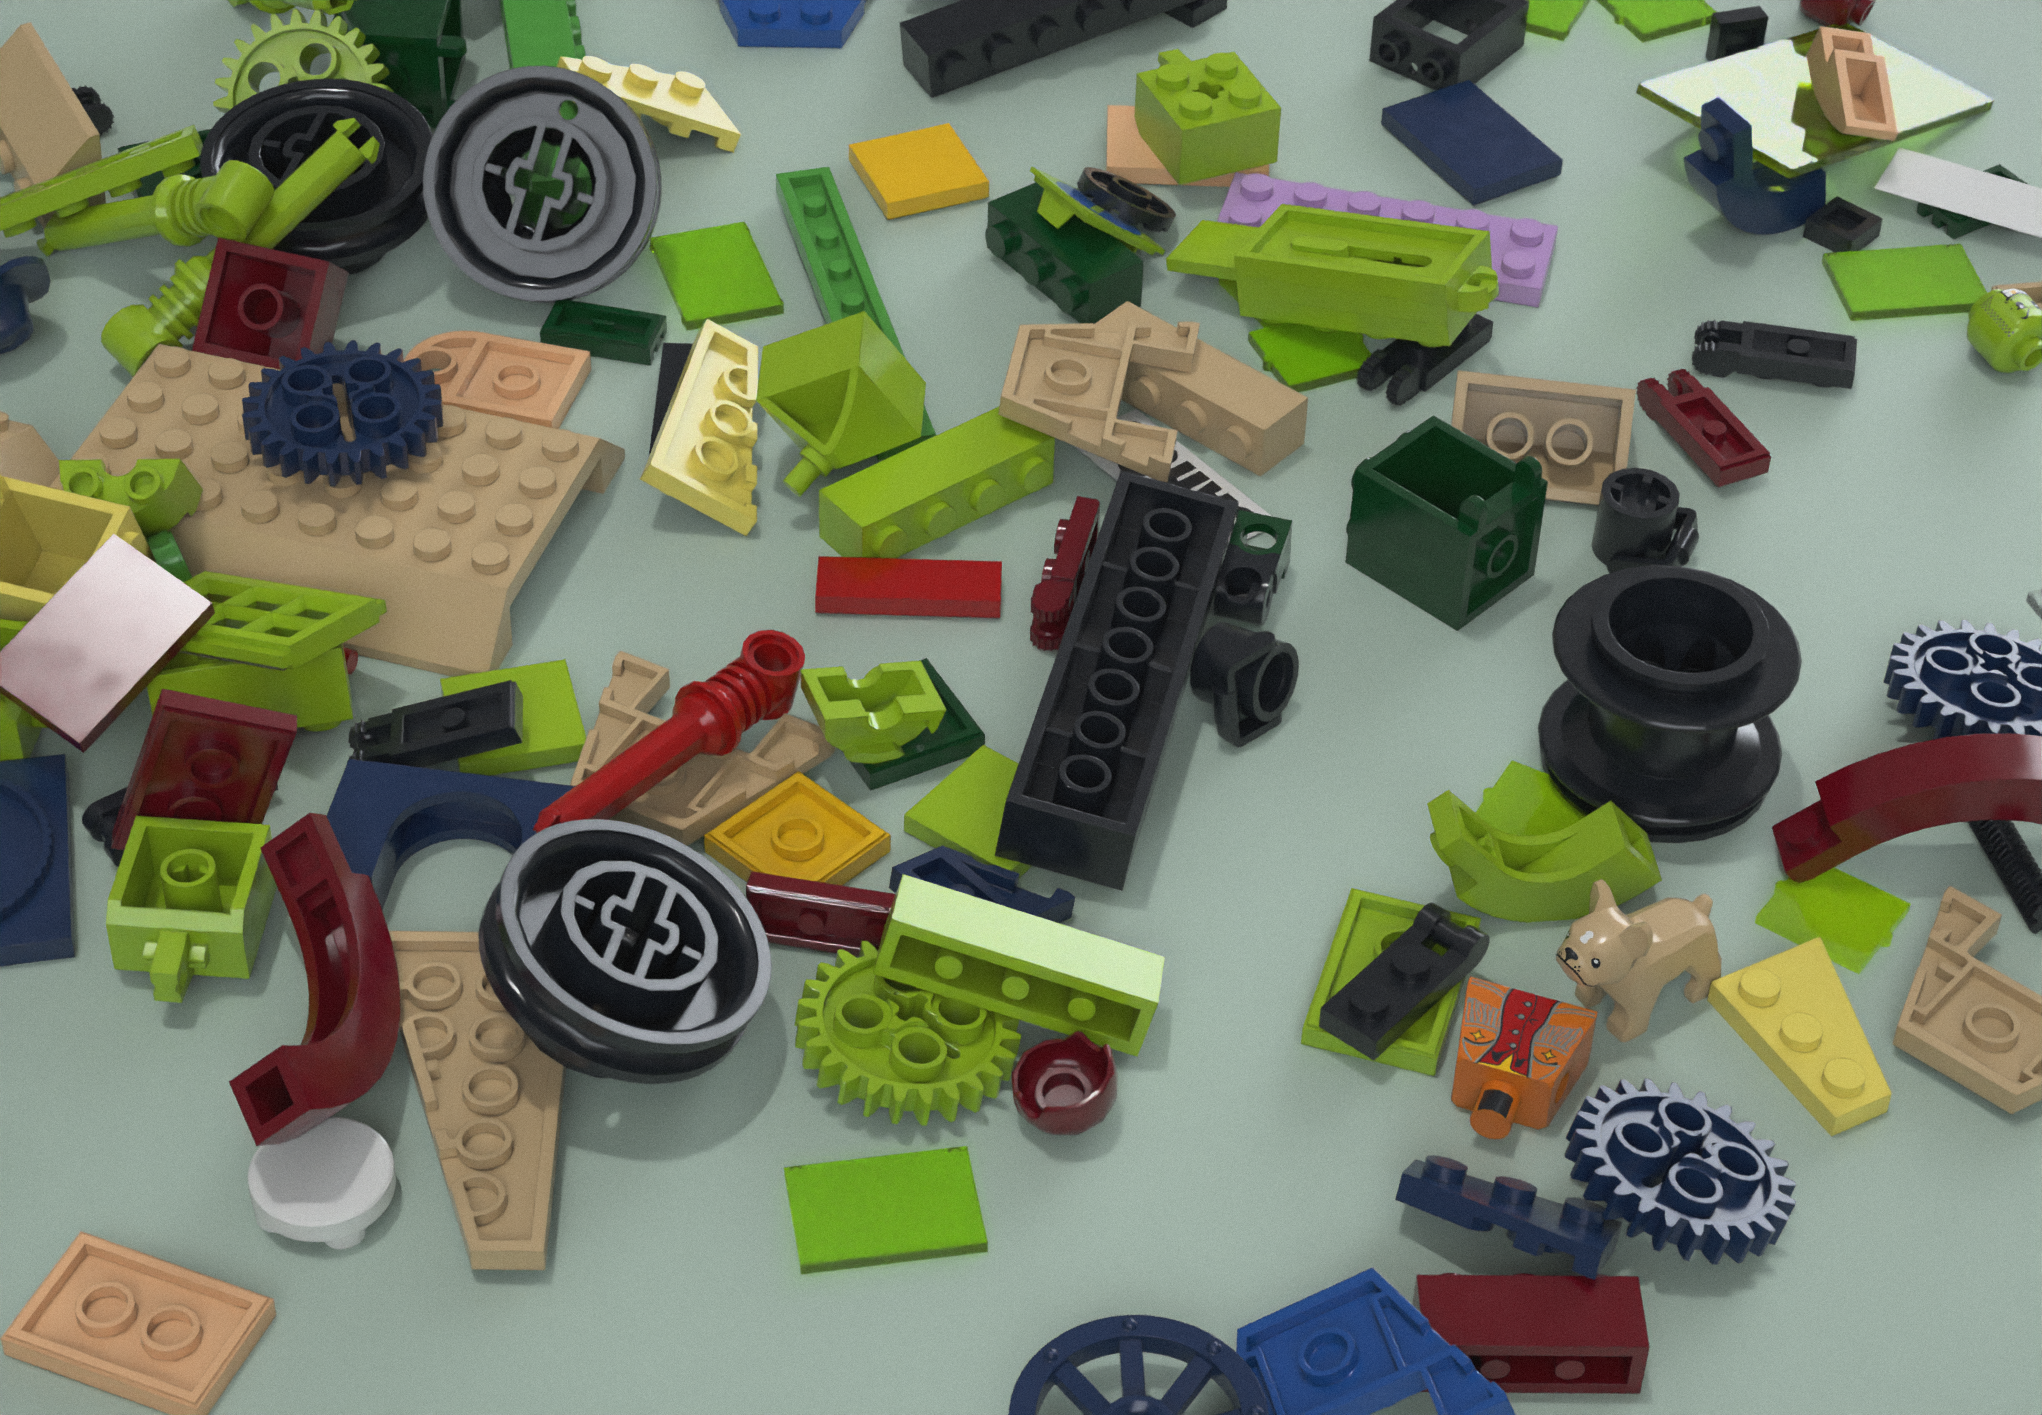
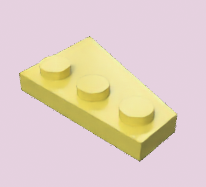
[556,56,741,152]
[1707,937,1892,1137]

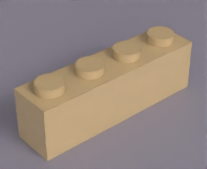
[1094,301,1308,476]

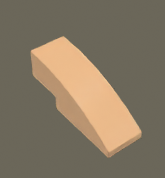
[1806,26,1898,141]

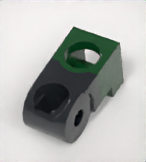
[1214,510,1292,626]

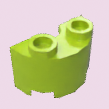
[59,459,203,543]
[801,660,946,764]

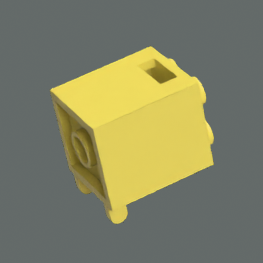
[0,475,157,622]

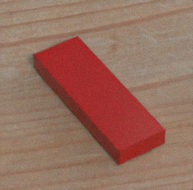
[815,556,1002,618]

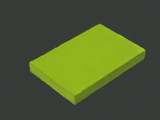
[1301,888,1482,1076]

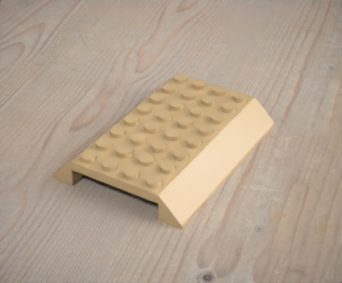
[50,344,625,677]

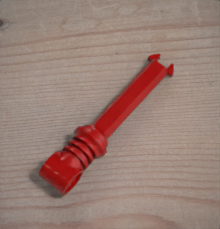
[533,630,805,833]

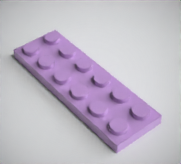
[1217,172,1558,307]

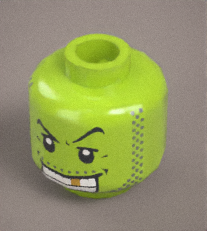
[1967,289,2042,373]

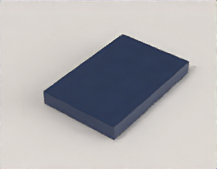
[1381,80,1563,205]

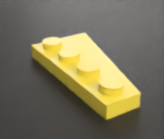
[640,319,758,536]

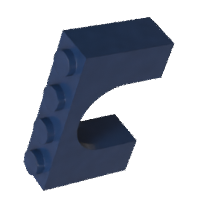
[327,759,575,910]

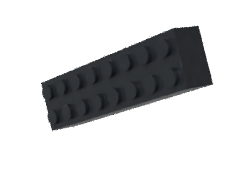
[995,471,1239,891]

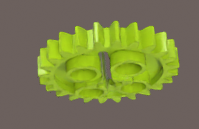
[213,9,394,113]
[794,940,1021,1126]

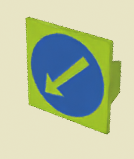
[1030,166,1166,255]

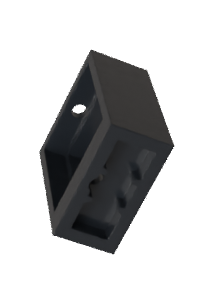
[1369,0,1529,90]

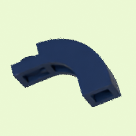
[1683,97,1826,235]

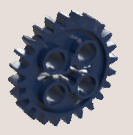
[242,340,444,486]
[1883,620,2042,739]
[1564,1078,1796,1265]

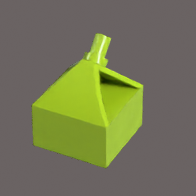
[756,311,926,497]

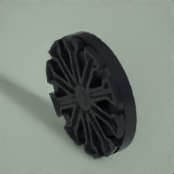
[1077,167,1176,232]

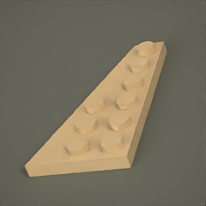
[389,931,567,1270]

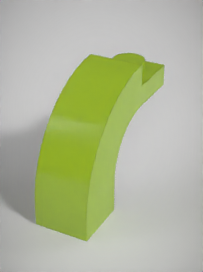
[1427,789,1662,923]

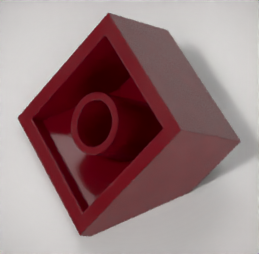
[192,238,349,370]

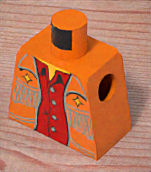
[1451,977,1598,1139]

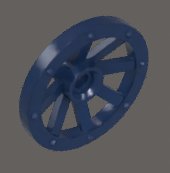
[1009,1315,1269,1415]

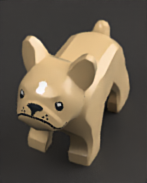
[1556,879,1722,1043]

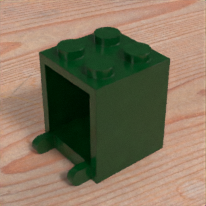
[333,0,467,129]
[1345,415,1548,631]

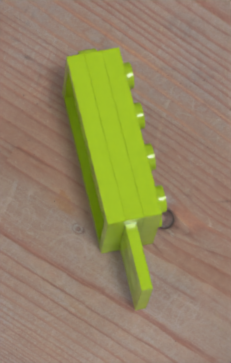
[1166,204,1499,347]

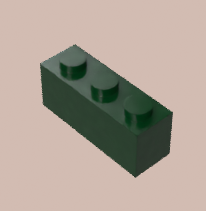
[985,182,1144,324]

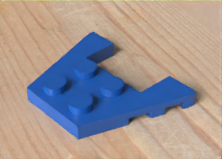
[719,0,867,48]
[1236,1267,1516,1415]

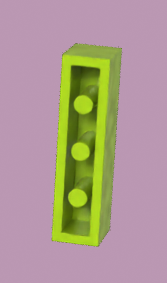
[819,406,1055,558]
[873,874,1165,1057]

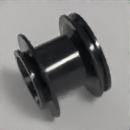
[1538,565,1802,843]

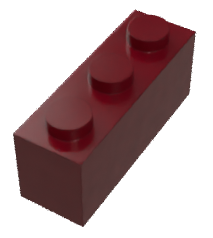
[1412,1273,1650,1394]

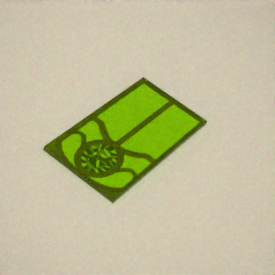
[1636,23,1994,179]

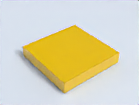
[849,123,989,220]
[704,771,891,885]

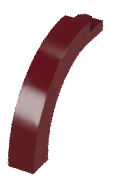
[1772,734,2042,887]
[229,813,400,1146]

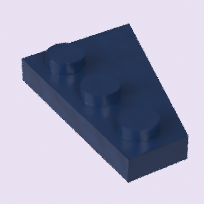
[1395,1155,1623,1280]

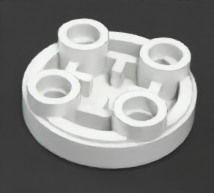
[248,1116,396,1249]

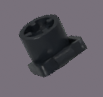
[1591,468,1699,573]
[1190,622,1299,747]

